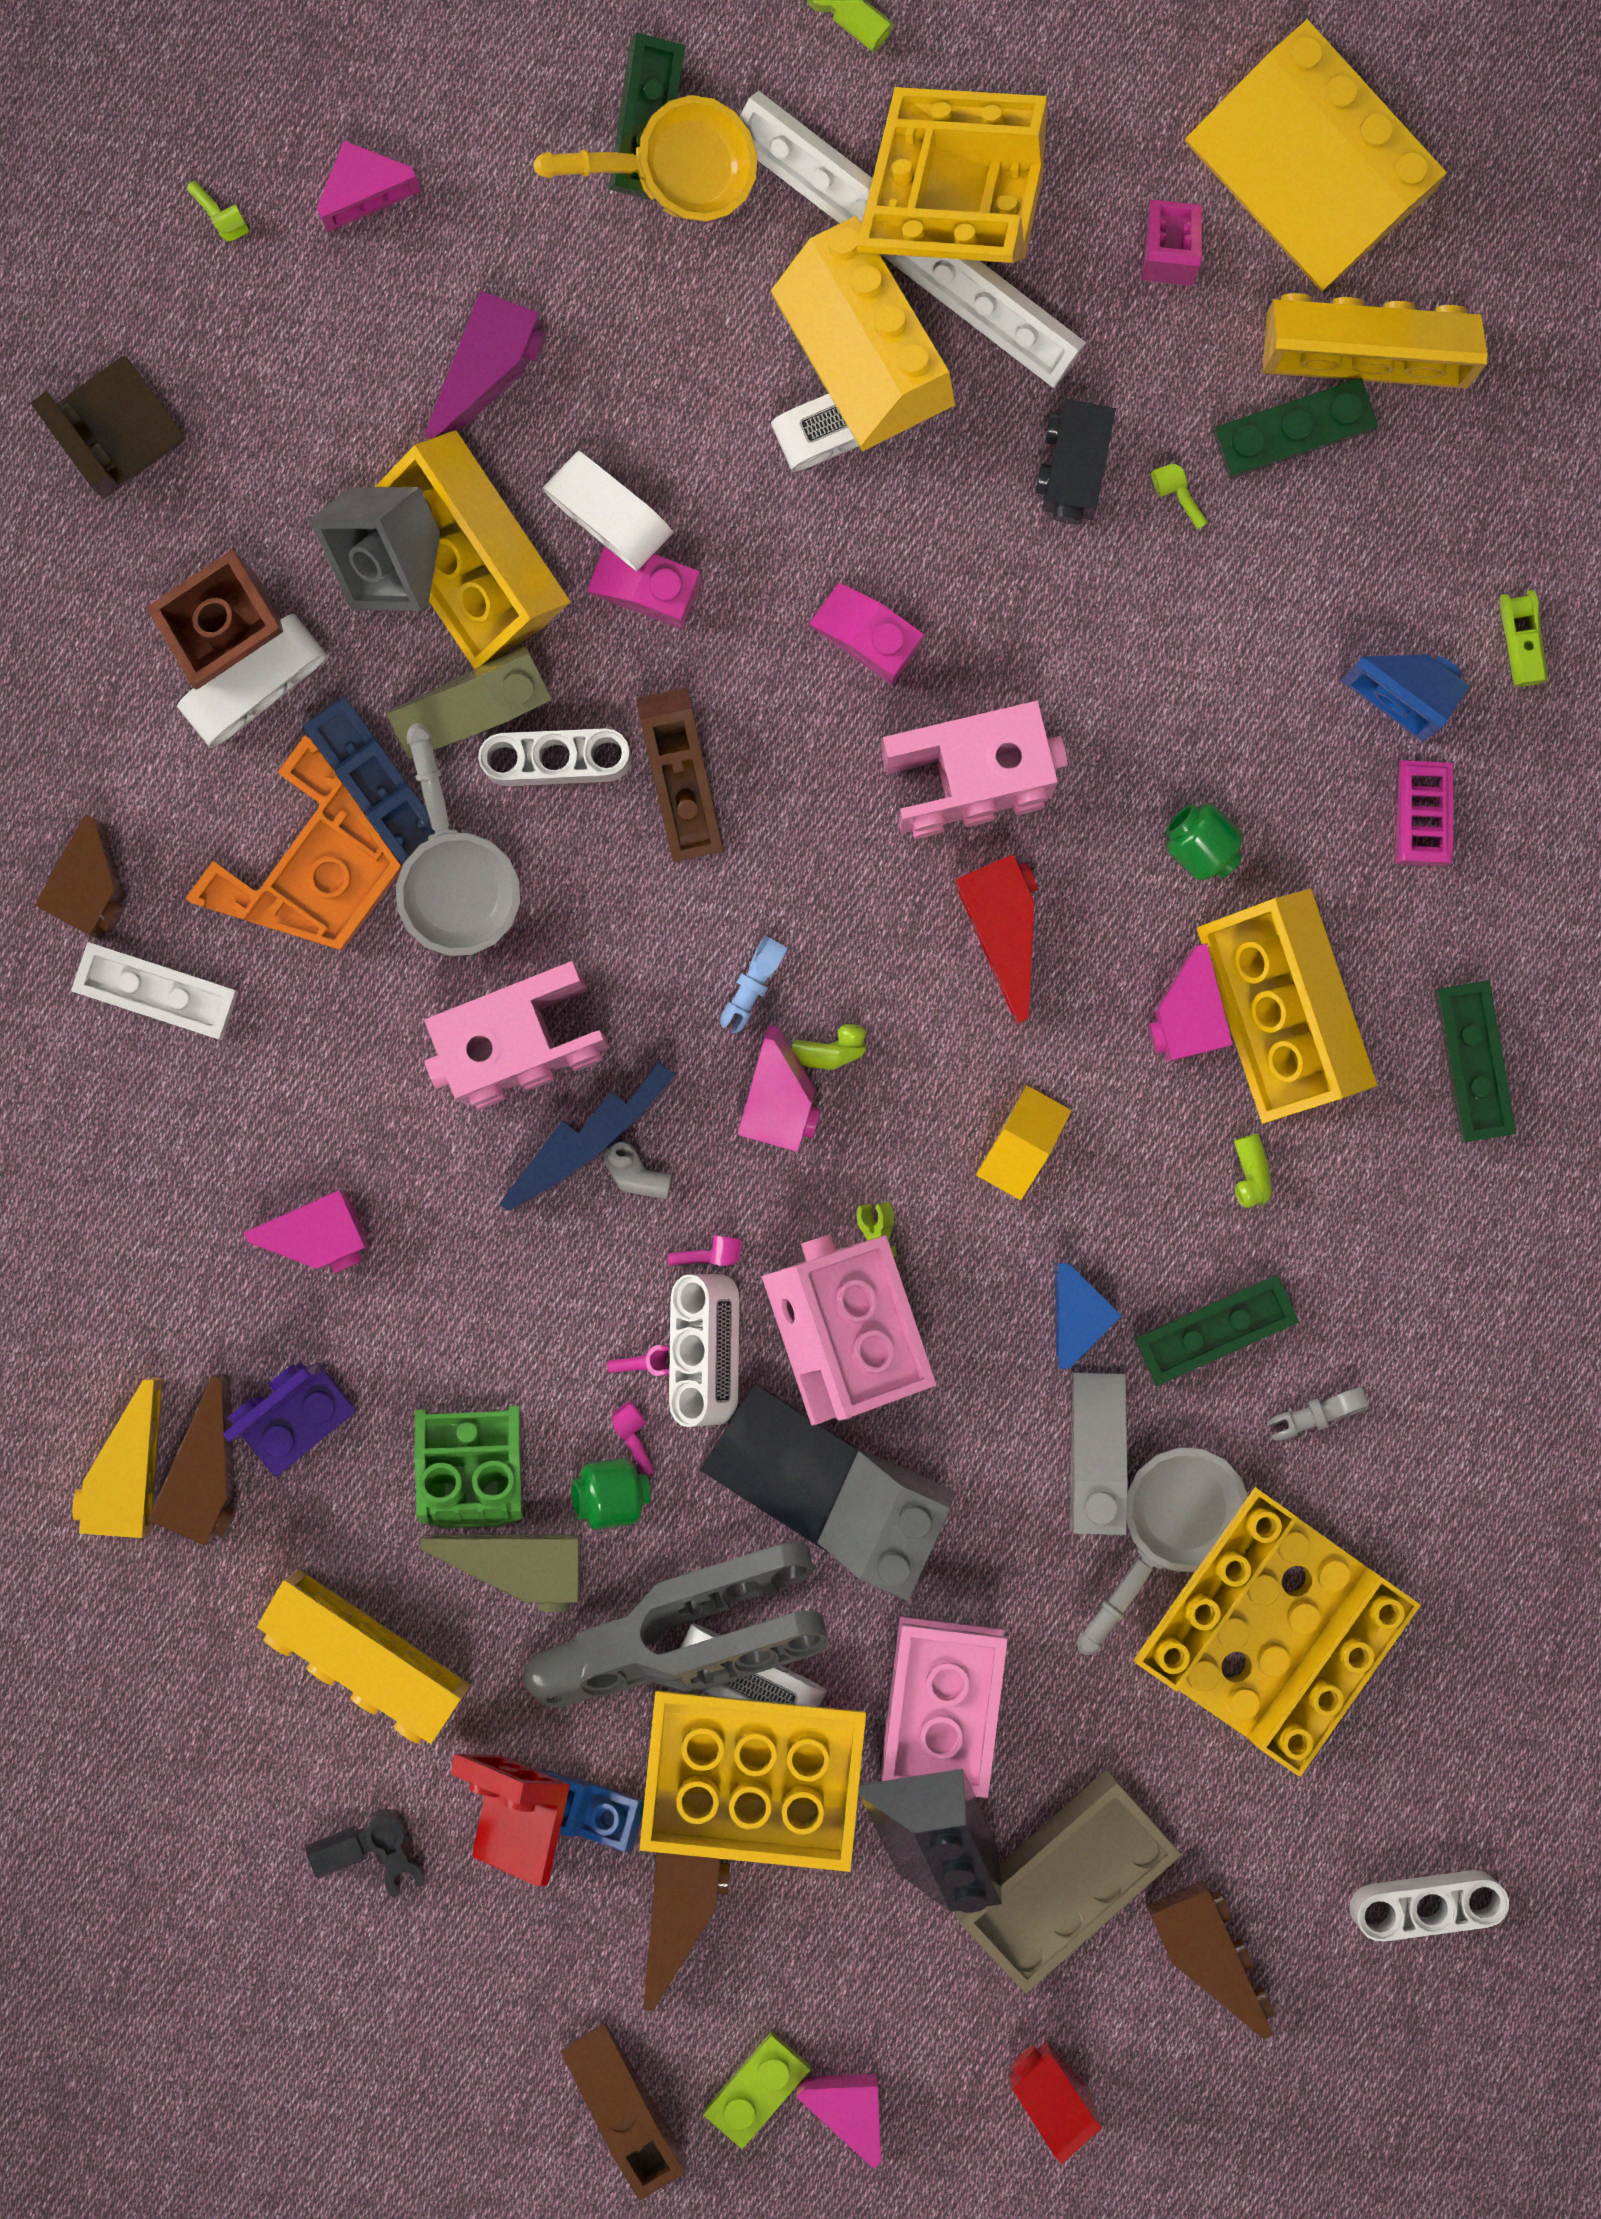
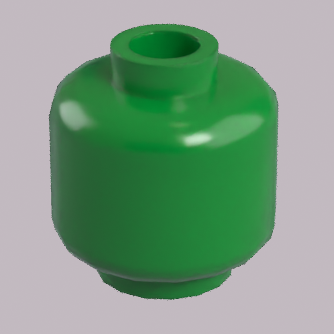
[1165,803,1243,880]
[571,1458,651,1530]

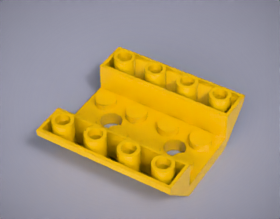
[1133,1487,1421,1777]

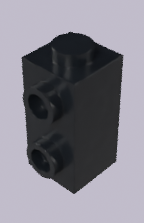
[1035,399,1116,525]

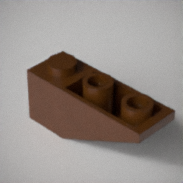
[1146,1880,1276,2039]
[560,2022,687,2201]

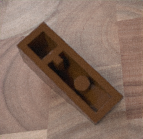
[636,687,723,862]
[148,1373,237,1546]
[643,1852,731,2011]

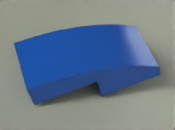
[538,1770,645,1852]

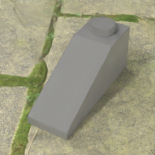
[1069,1372,1128,1535]

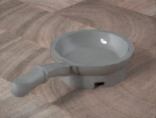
[396,723,520,956]
[1077,1447,1248,1655]

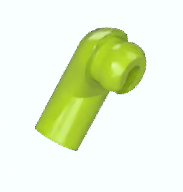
[791,1024,868,1070]
[1234,1133,1272,1208]

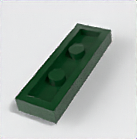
[608,33,685,202]
[1213,378,1378,480]
[1435,980,1517,1143]
[1133,1274,1299,1386]

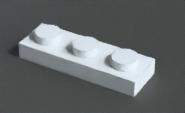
[71,942,238,1040]

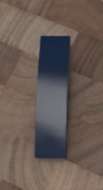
[302,694,435,866]
[499,1062,677,1211]

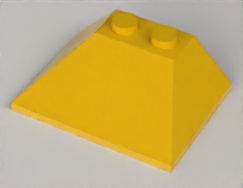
[856,87,1048,263]

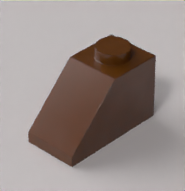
[35,814,125,939]

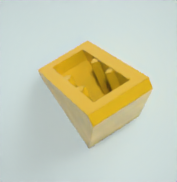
[976,1085,1072,1201]

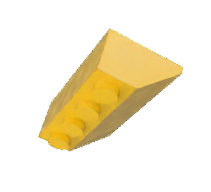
[771,216,955,452]
[1262,293,1488,389]
[375,430,571,669]
[1196,888,1378,1124]
[257,1569,471,1744]

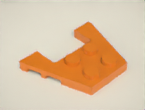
[185,735,402,951]

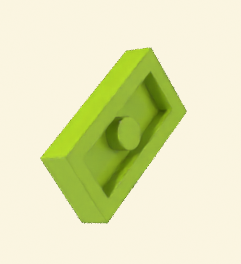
[703,2031,811,2150]

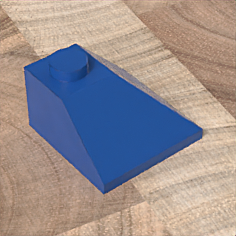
[1341,654,1469,742]

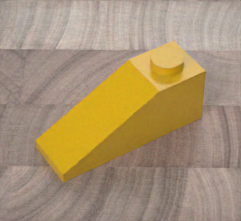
[72,1377,163,1538]

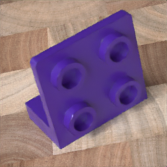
[223,1362,358,1477]

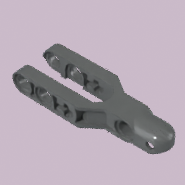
[524,1542,829,1708]

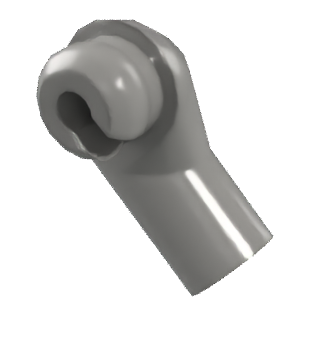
[604,1140,672,1200]

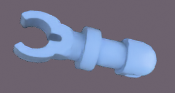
[720,935,787,1033]

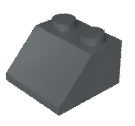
[309,487,440,611]
[817,1448,956,1601]

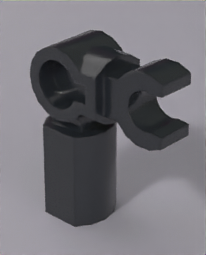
[305,1809,425,1898]

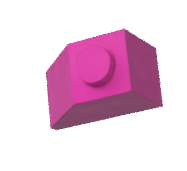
[587,546,702,630]
[809,582,924,685]
[1149,944,1233,1062]
[738,1025,821,1152]
[244,1190,371,1274]

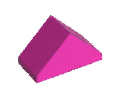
[317,141,421,232]
[1141,199,1202,286]
[796,2074,881,2169]

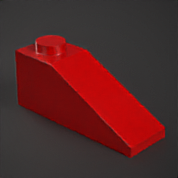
[954,854,1038,1025]
[1009,2041,1102,2164]

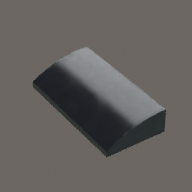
[700,1382,859,1555]

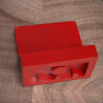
[451,1754,570,1887]

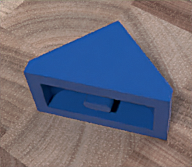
[1055,1263,1122,1369]

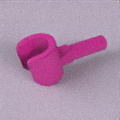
[668,1235,742,1266]
[607,1345,670,1376]
[612,1401,655,1476]

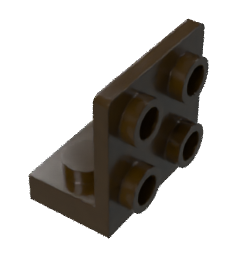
[30,356,185,499]

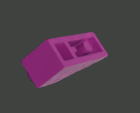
[424,291,547,441]

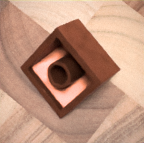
[146,549,283,690]

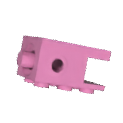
[882,700,1068,839]
[424,961,610,1110]
[762,1234,937,1426]
[880,1616,1008,1798]

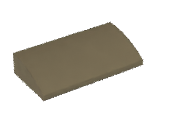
[954,1769,1182,1994]

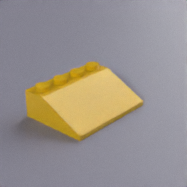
[1185,19,1447,292]
[639,1690,866,1872]

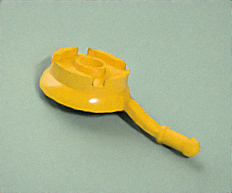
[533,95,757,222]

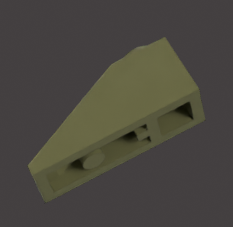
[386,645,552,760]
[420,1534,581,1612]

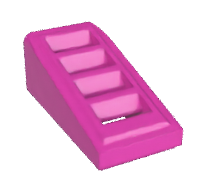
[1395,760,1453,867]

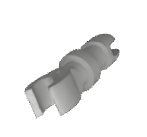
[1267,1387,1369,1441]

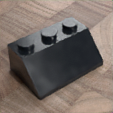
[859,1768,1002,1913]

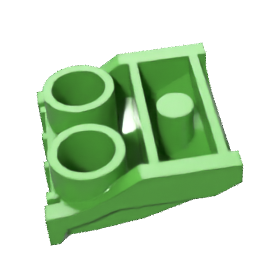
[414,1406,523,1528]

